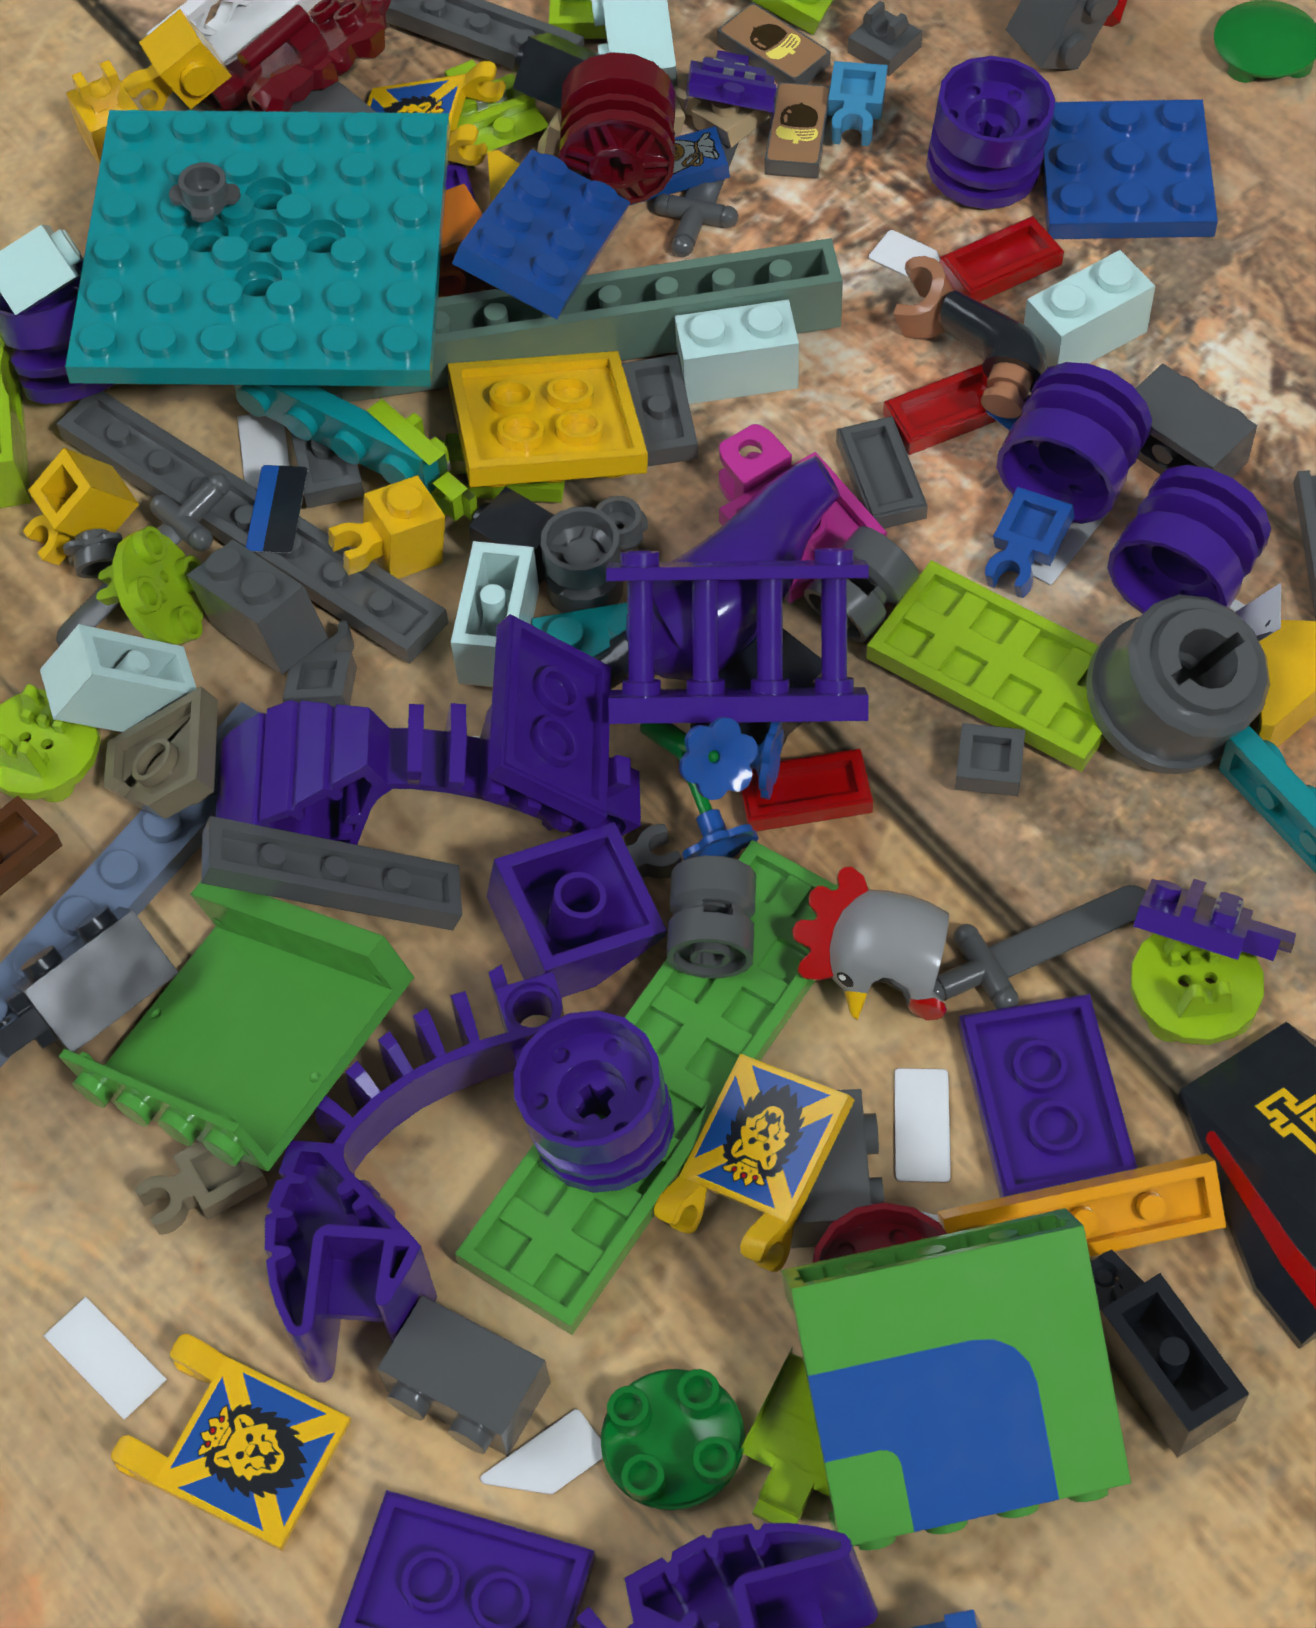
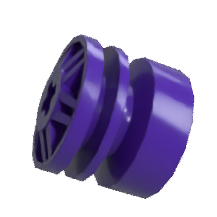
[926,56,1055,209]
[0,260,114,404]
[996,362,1152,524]
[1107,465,1271,614]
[513,1010,675,1193]

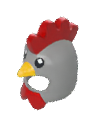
[792,866,949,1021]

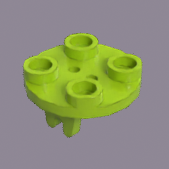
[96,526,204,646]
[0,684,101,803]
[1130,933,1264,1045]

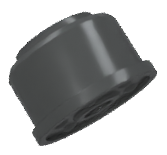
[1086,595,1270,774]

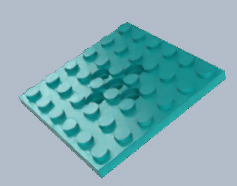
[65,110,450,387]

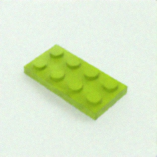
[866,560,1105,772]

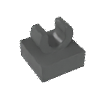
[848,1,922,76]

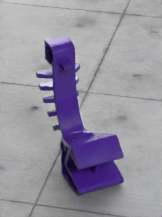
[216,700,641,845]
[264,964,564,1383]
[576,1523,878,1628]

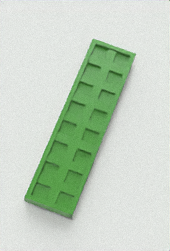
[455,840,838,1335]

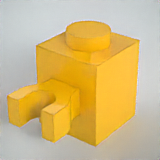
[121,9,232,111]
[66,60,139,166]
[23,448,139,566]
[328,475,445,579]

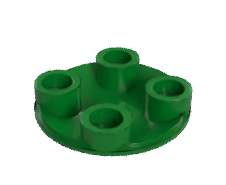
[1214,0,1316,83]
[601,1369,745,1511]

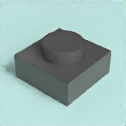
[955,723,1025,796]

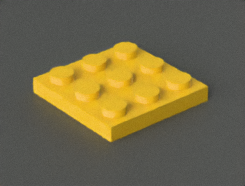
[448,351,648,487]

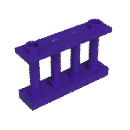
[606,548,869,724]

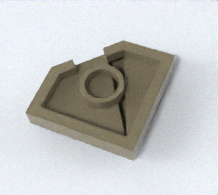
[104,686,218,819]

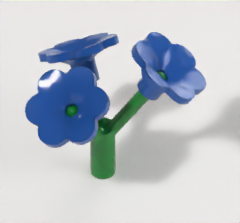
[640,717,784,860]

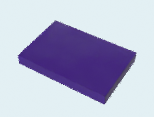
[487,614,611,828]
[958,994,1138,1198]
[338,1490,596,1628]

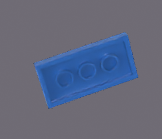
[452,149,630,320]

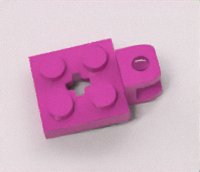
[719,424,887,604]

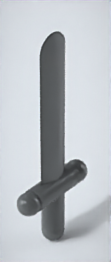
[653,142,739,257]
[56,473,231,646]
[933,885,1146,1009]

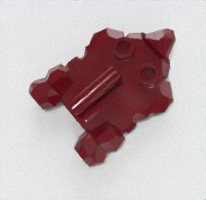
[205,0,391,112]

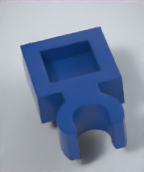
[985,487,1075,598]

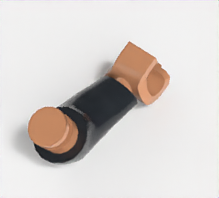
[893,256,1048,418]

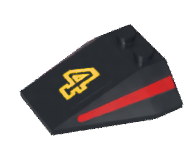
[1178,1022,1316,1349]

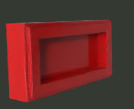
[939,216,1064,302]
[883,364,996,455]
[740,749,873,832]

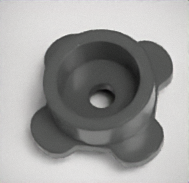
[169,163,241,222]
[63,529,123,578]

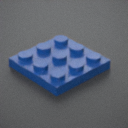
[1042,99,1218,239]

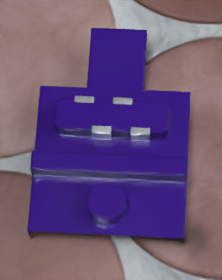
[685,50,777,130]
[1133,879,1296,961]

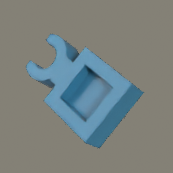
[828,61,888,146]

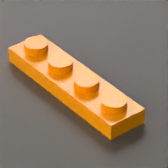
[937,1154,1226,1257]

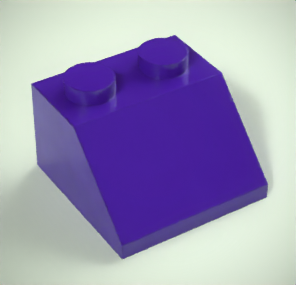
[486,822,667,998]

